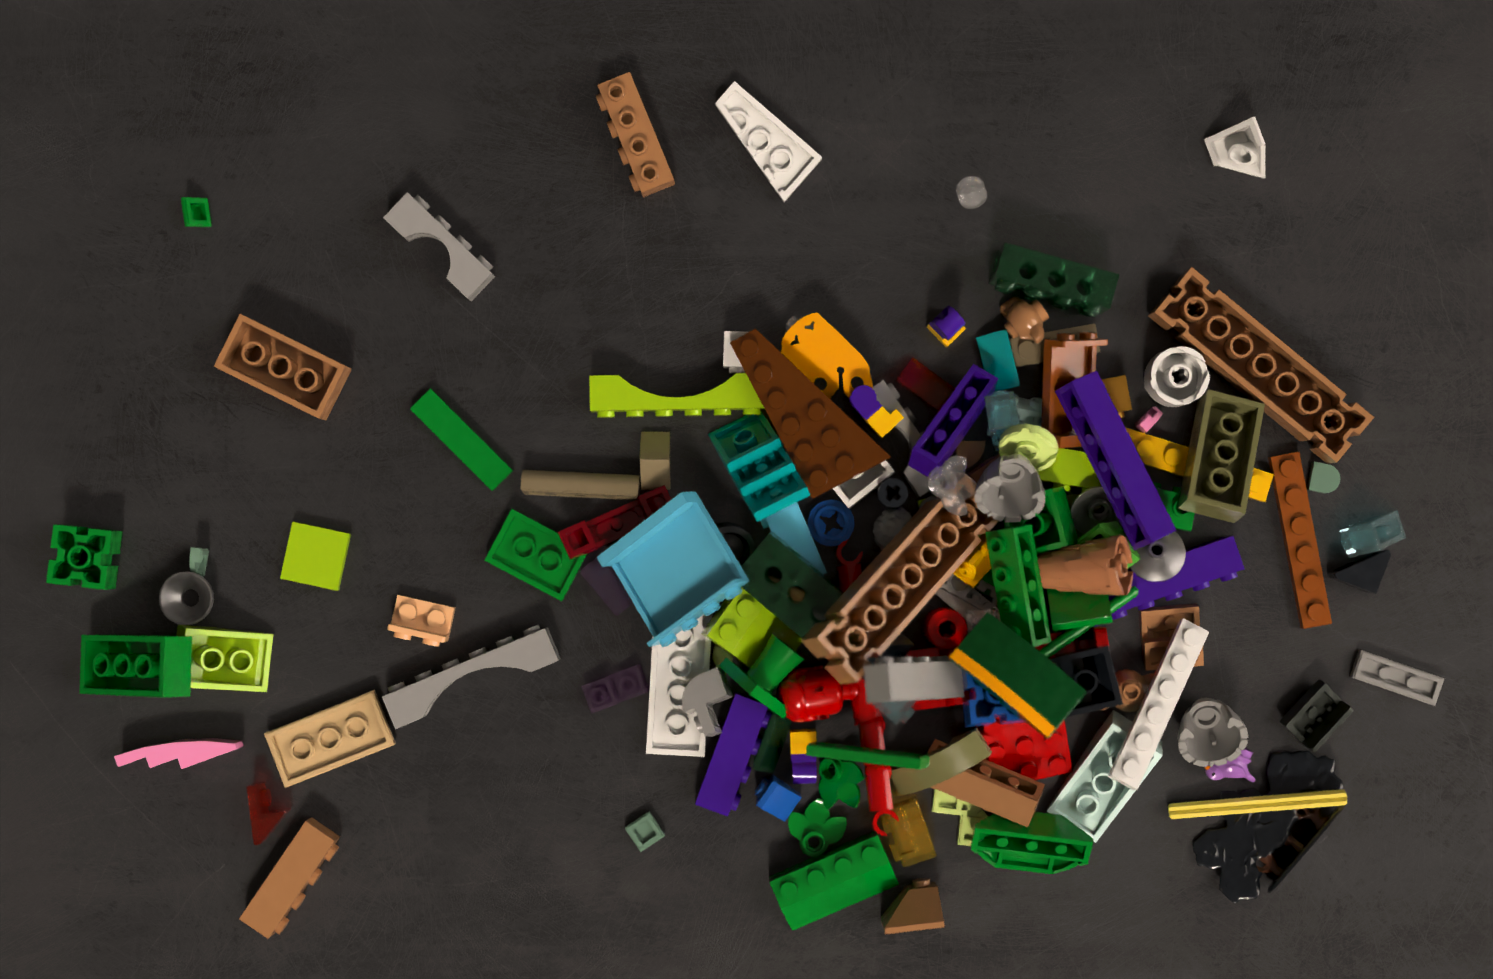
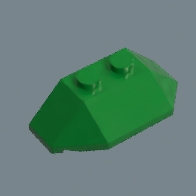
[970,812,1093,874]

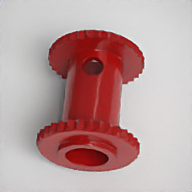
[923,607,968,650]

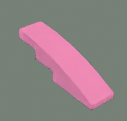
[114,738,244,769]

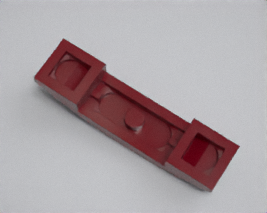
[558,485,672,559]

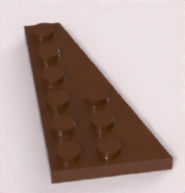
[730,329,891,499]

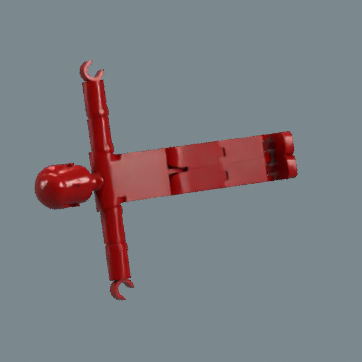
[776,540,1110,836]

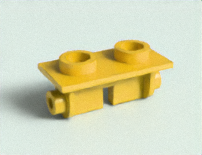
[953,533,991,588]

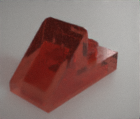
[247,782,291,845]

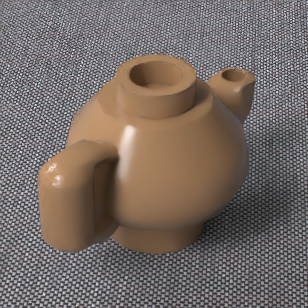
[1000,297,1049,344]
[1101,669,1155,713]

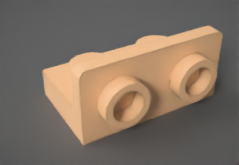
[387,595,456,647]

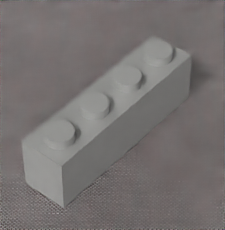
[864,656,964,703]

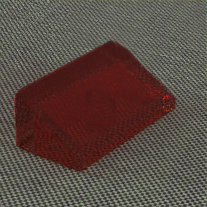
[895,357,955,412]

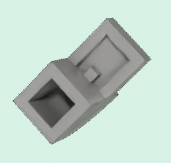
[682,667,733,737]

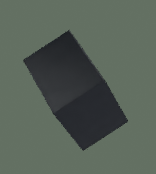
[1327,550,1391,594]

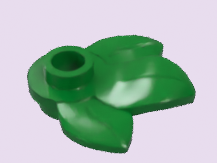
[818,758,864,809]
[788,798,847,857]

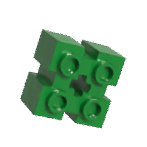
[46,524,123,590]

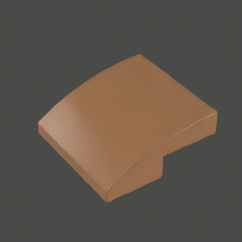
[1139,603,1204,671]

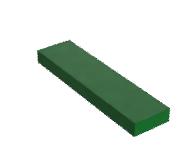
[410,388,513,491]
[806,742,930,770]

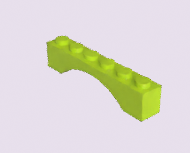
[589,373,765,418]

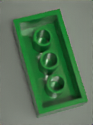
[79,635,192,697]

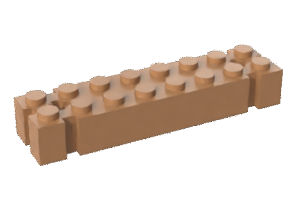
[1148,267,1374,464]
[801,473,999,684]

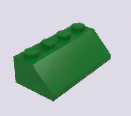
[769,831,899,931]

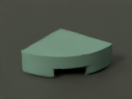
[189,547,209,577]

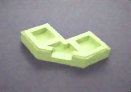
[931,789,988,846]

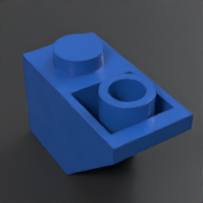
[755,774,802,822]

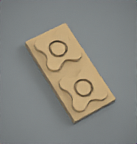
[264,690,396,788]

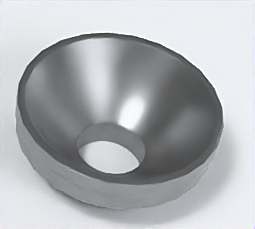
[159,572,214,625]

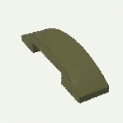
[890,728,992,796]

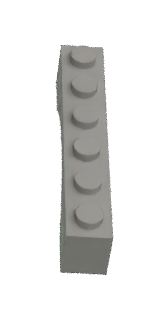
[382,624,561,729]

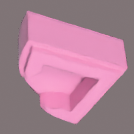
[1135,406,1163,433]

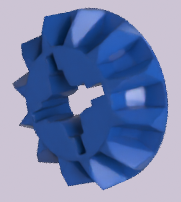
[808,500,854,546]

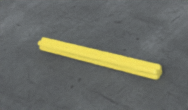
[1168,789,1347,819]

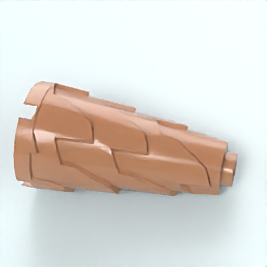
[1037,535,1133,596]

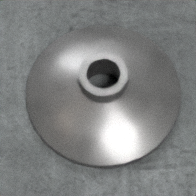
[1071,485,1122,534]
[1130,532,1186,582]

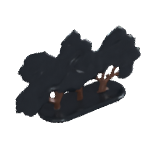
[1193,751,1345,903]

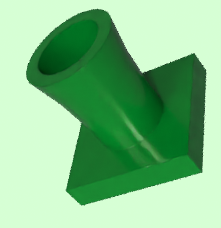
[719,633,804,719]

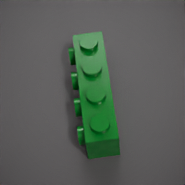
[985,524,1051,647]

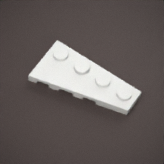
[715,81,822,202]

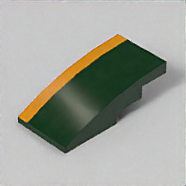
[949,612,1086,739]

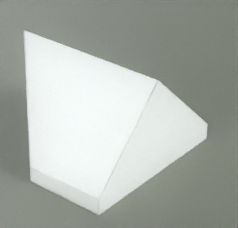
[1204,117,1265,179]

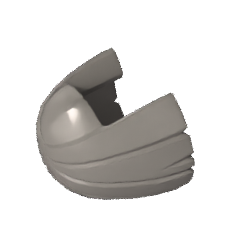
[974,453,1045,523]
[1178,697,1248,767]

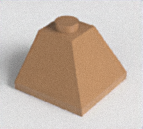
[881,878,945,934]

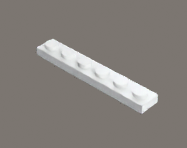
[1108,618,1209,790]

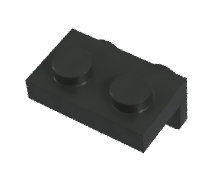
[1279,679,1354,752]

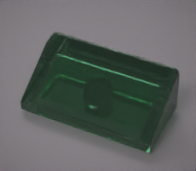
[753,712,792,773]

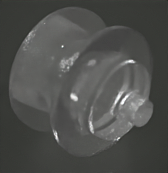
[956,176,987,209]

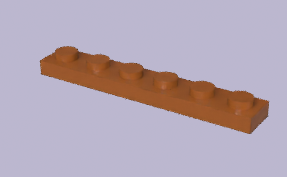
[1268,452,1332,629]

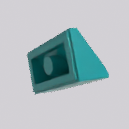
[976,329,1020,393]

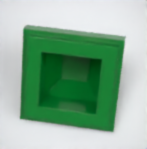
[181,197,212,227]

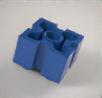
[962,670,1024,727]

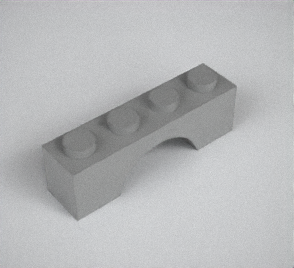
[383,192,495,301]
[873,380,949,497]

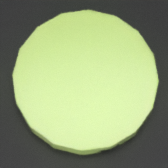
[998,424,1058,471]

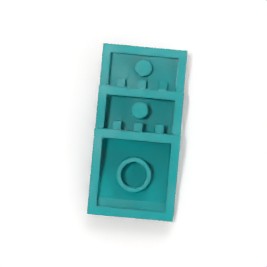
[708,410,810,522]

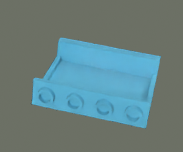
[597,491,749,647]

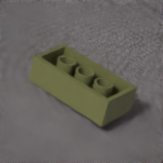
[1177,389,1265,523]

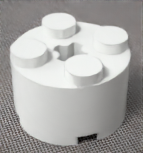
[1144,346,1210,407]

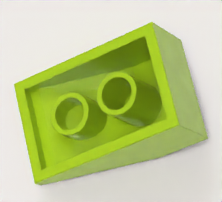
[701,587,804,669]
[177,625,273,692]

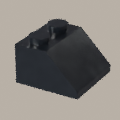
[1049,645,1123,717]

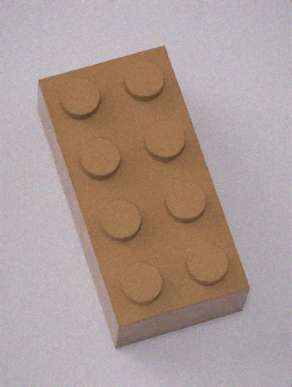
[214,314,352,421]

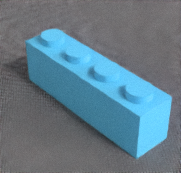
[760,502,827,586]

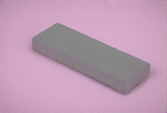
[1349,650,1444,706]

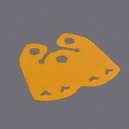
[781,313,873,399]

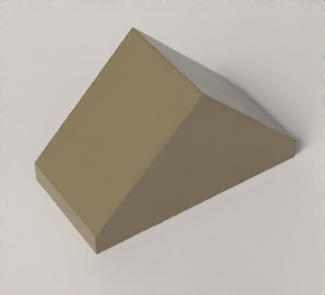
[640,432,671,490]

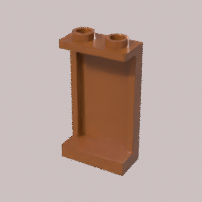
[1041,332,1108,448]

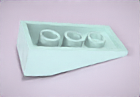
[1047,710,1163,843]

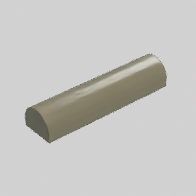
[520,470,640,500]

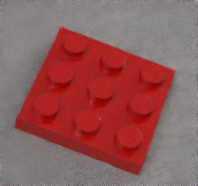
[975,717,1073,780]

